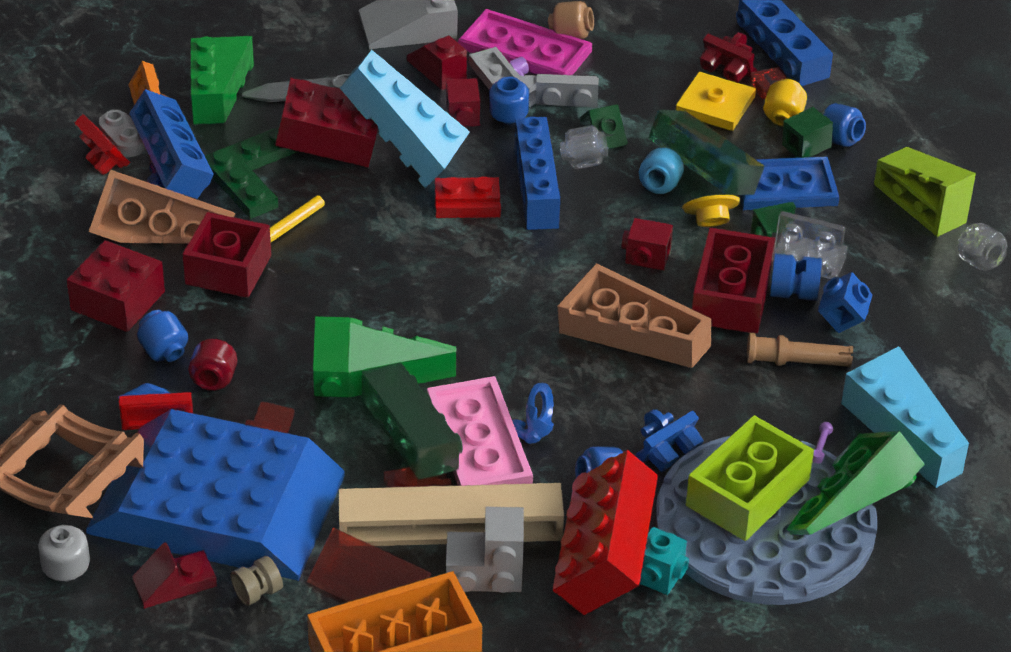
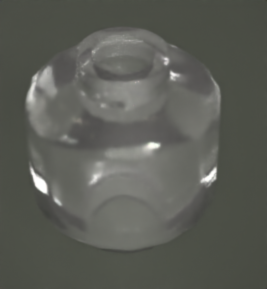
[560,125,608,169]
[957,223,1007,271]

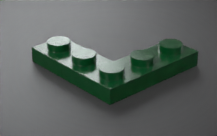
[205,127,300,219]

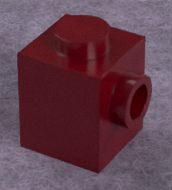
[621,218,673,271]

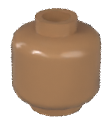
[548,1,594,39]

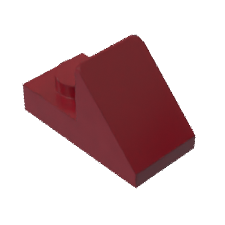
[132,542,217,609]

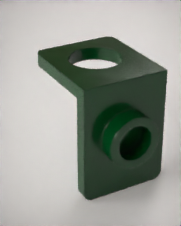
[580,104,628,151]
[750,202,796,237]

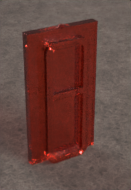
[307,527,432,602]

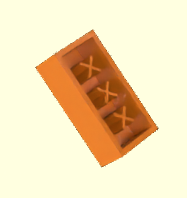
[307,571,482,652]

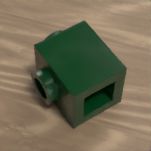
[782,107,833,158]

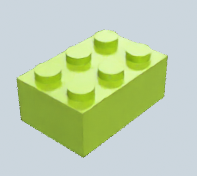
[686,415,814,542]

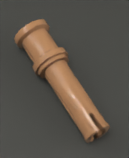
[746,333,853,368]

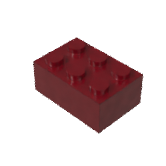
[275,78,378,167]
[692,228,776,334]

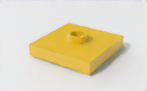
[675,72,756,131]

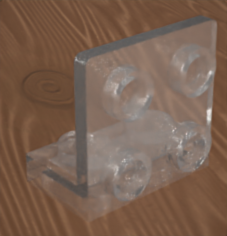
[773,211,848,279]

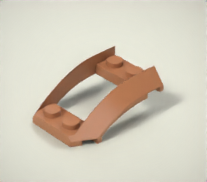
[0,404,144,518]

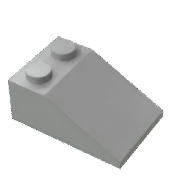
[359,0,458,49]

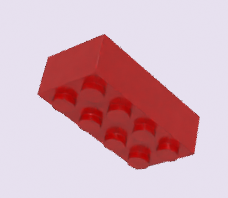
[552,450,658,615]

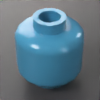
[639,148,684,194]

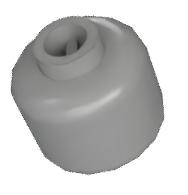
[38,525,90,581]

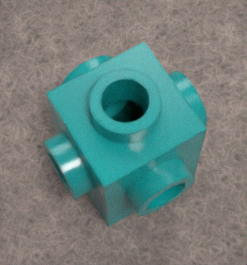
[639,527,689,595]

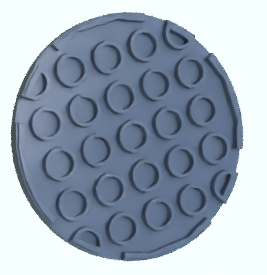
[656,436,877,605]

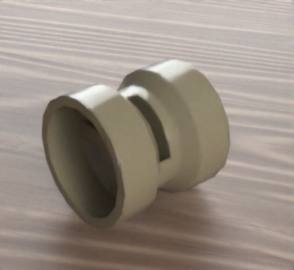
[231,556,283,606]

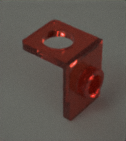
[245,402,295,433]

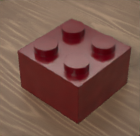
[183,212,272,298]
[67,240,165,332]

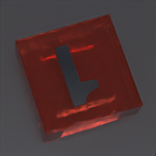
[750,67,787,99]

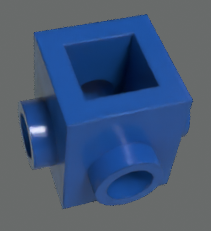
[818,272,873,333]

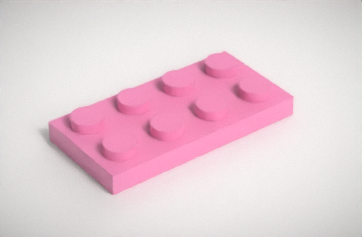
[427,376,533,486]

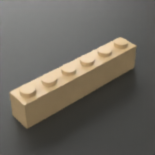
[339,483,564,547]

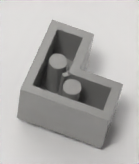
[446,507,524,593]

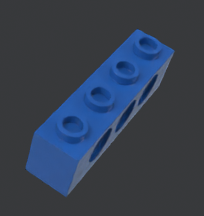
[736,0,833,86]
[129,89,214,199]
[514,117,560,230]

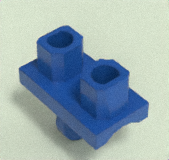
[635,409,704,472]

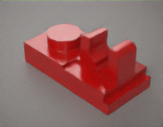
[74,114,131,175]

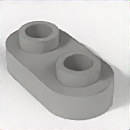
[99,110,146,157]

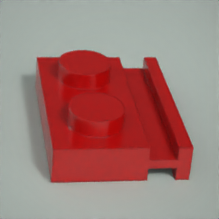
[435,177,501,218]

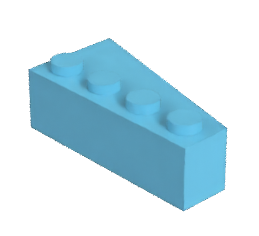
[340,50,469,188]
[841,346,969,488]

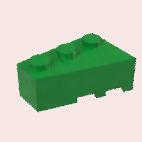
[191,36,254,124]

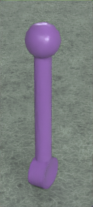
[812,422,833,463]

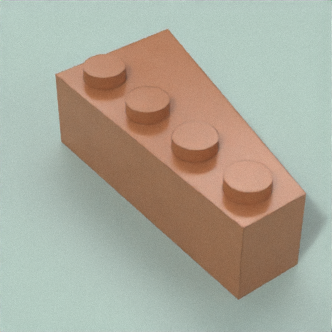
[557,263,711,368]

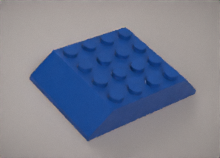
[86,409,345,581]

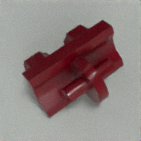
[699,32,757,83]

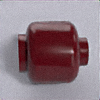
[188,339,238,390]

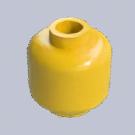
[763,79,807,126]

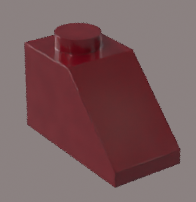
[406,35,467,90]

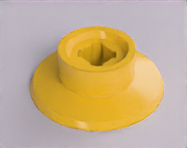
[682,195,740,227]

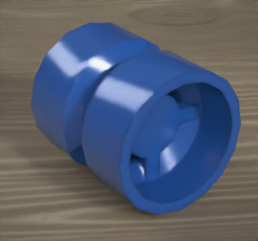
[770,253,822,301]

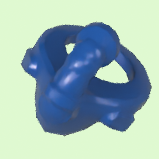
[512,383,554,444]

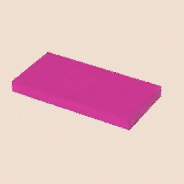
[458,9,592,75]

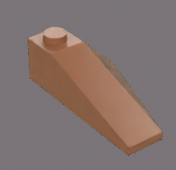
[89,170,236,244]

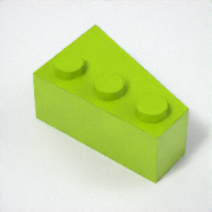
[874,147,976,237]

